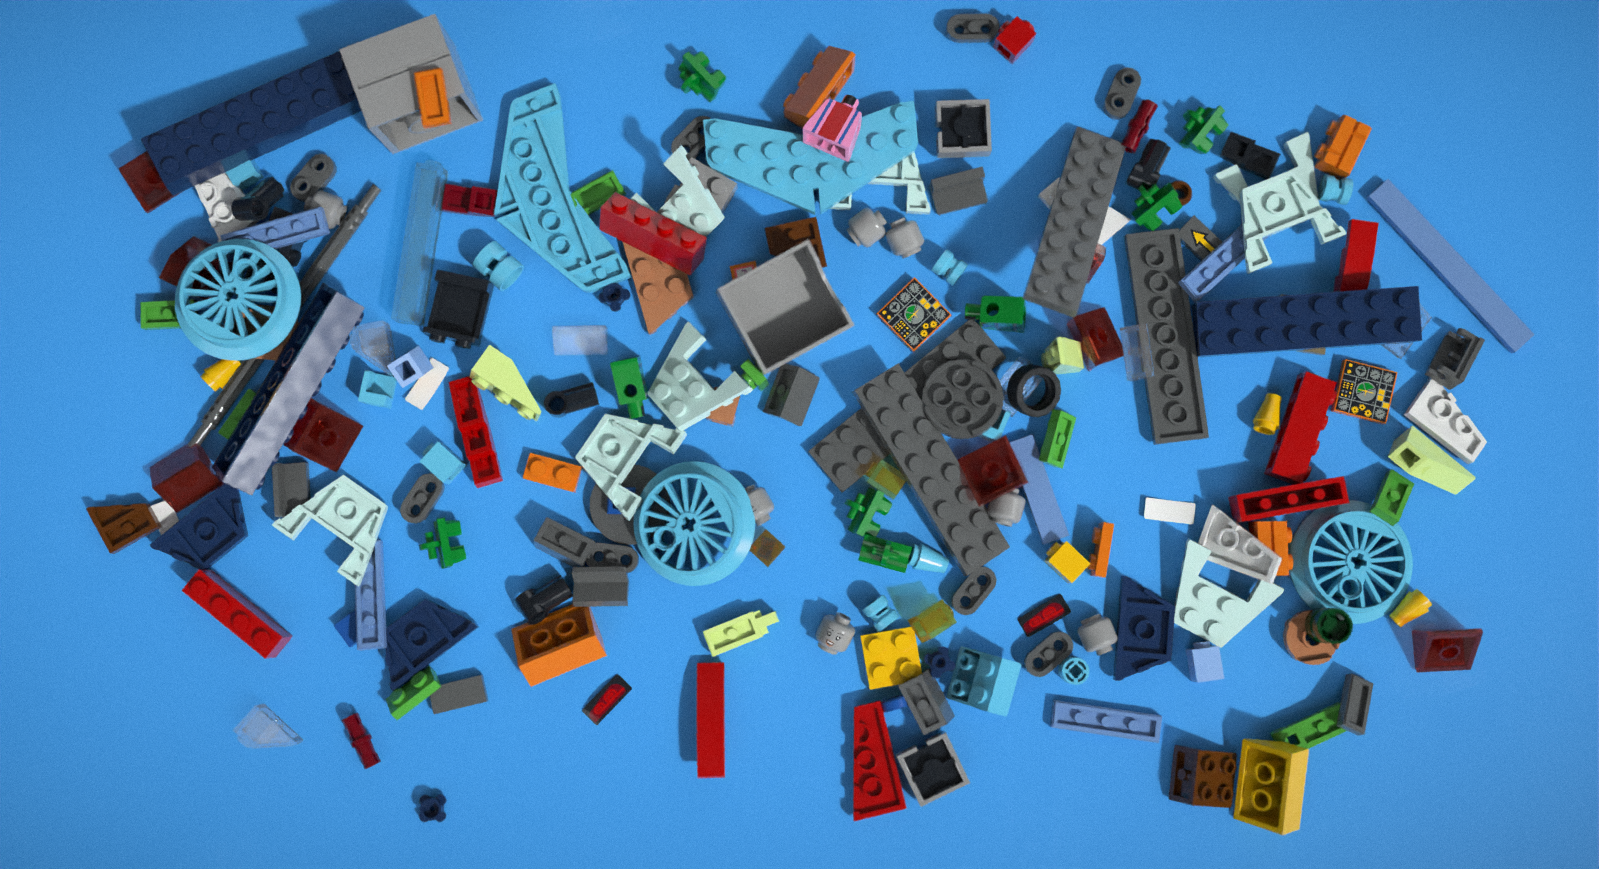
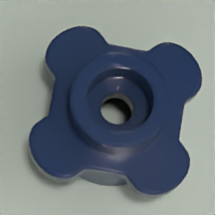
[598,283,630,312]
[924,646,956,678]
[419,794,447,822]

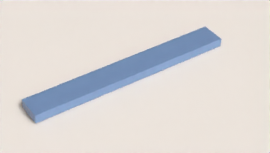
[1366,179,1535,354]

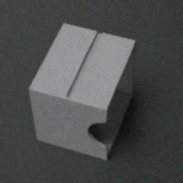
[339,14,483,154]
[716,240,855,375]

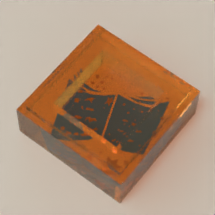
[749,530,786,567]

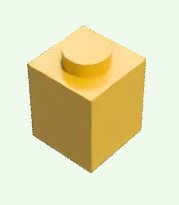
[1044,541,1091,583]

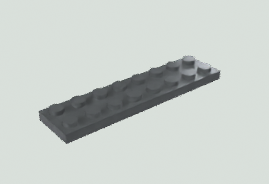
[1022,126,1126,318]
[1124,228,1209,445]
[808,319,1006,493]
[852,363,1010,576]

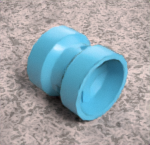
[1318,174,1353,205]
[931,249,968,286]
[862,595,899,632]
[1058,656,1090,685]

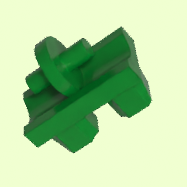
[678,51,726,103]
[1179,105,1229,154]
[1132,182,1183,231]
[844,487,892,537]
[419,518,466,569]
[858,534,912,573]

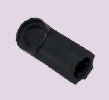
[1125,138,1171,190]
[231,177,285,221]
[544,382,599,418]
[515,575,573,625]

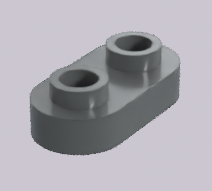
[946,14,999,43]
[1103,68,1141,120]
[671,116,711,161]
[290,154,337,202]
[400,473,445,523]
[585,543,639,573]
[952,567,996,615]
[1024,632,1073,677]

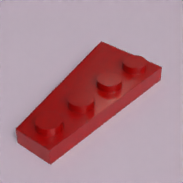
[853,700,907,822]

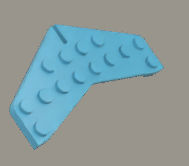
[494,83,631,293]
[703,101,918,215]

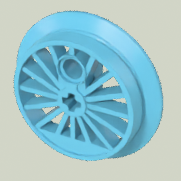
[175,239,301,361]
[634,461,755,586]
[1289,500,1413,624]

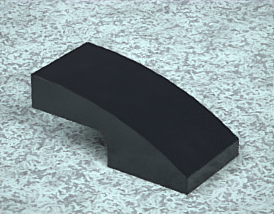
[1220,132,1280,179]

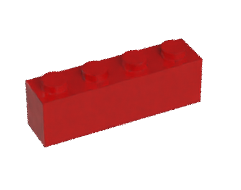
[599,192,707,275]
[1264,371,1337,485]
[1228,476,1349,523]
[182,569,293,659]

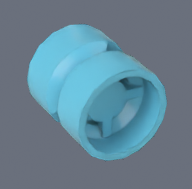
[473,241,524,291]

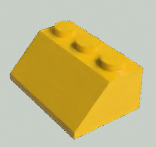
[1233,738,1309,835]

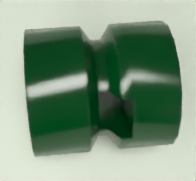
[1305,608,1353,644]

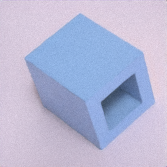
[387,345,434,388]
[1186,641,1224,683]

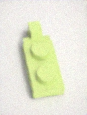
[703,610,779,657]

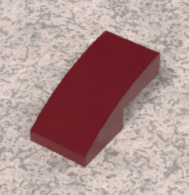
[442,184,498,217]

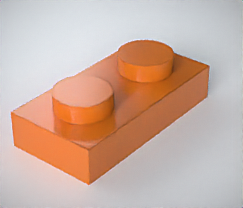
[523,453,583,493]
[1088,522,1114,578]

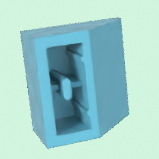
[946,646,1021,717]

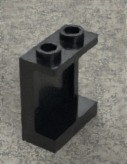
[422,269,494,349]

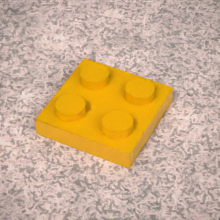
[860,626,922,690]

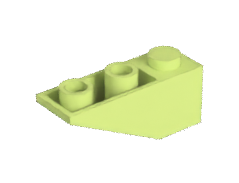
[1041,337,1084,375]
[470,345,541,422]
[1388,425,1476,495]

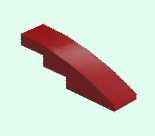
[1334,219,1379,292]
[448,376,503,488]
[697,662,725,778]

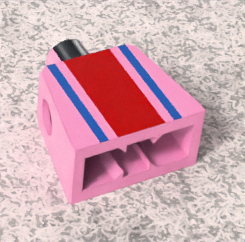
[803,95,862,162]

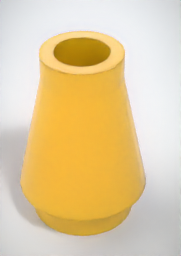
[200,359,241,392]
[1252,393,1282,435]
[1389,589,1432,628]

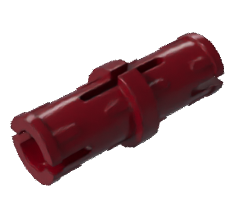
[1121,99,1158,154]
[342,713,381,770]

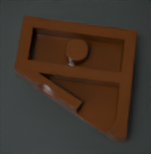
[764,217,827,268]
[86,503,162,554]

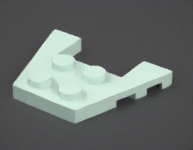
[1213,132,1319,236]
[631,145,725,237]
[830,152,930,215]
[1239,170,1346,274]
[647,321,753,431]
[575,414,687,521]
[272,475,388,587]
[1174,538,1285,648]

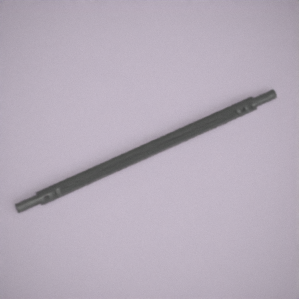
[187,184,382,451]

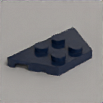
[150,483,248,569]
[1113,576,1175,681]
[385,599,479,691]

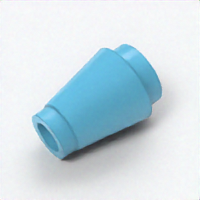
[908,543,949,573]

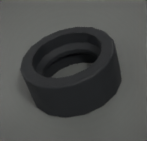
[1007,364,1061,417]

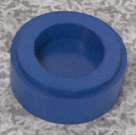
[881,694,908,713]

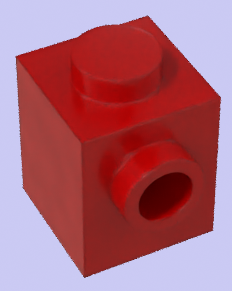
[993,16,1037,64]

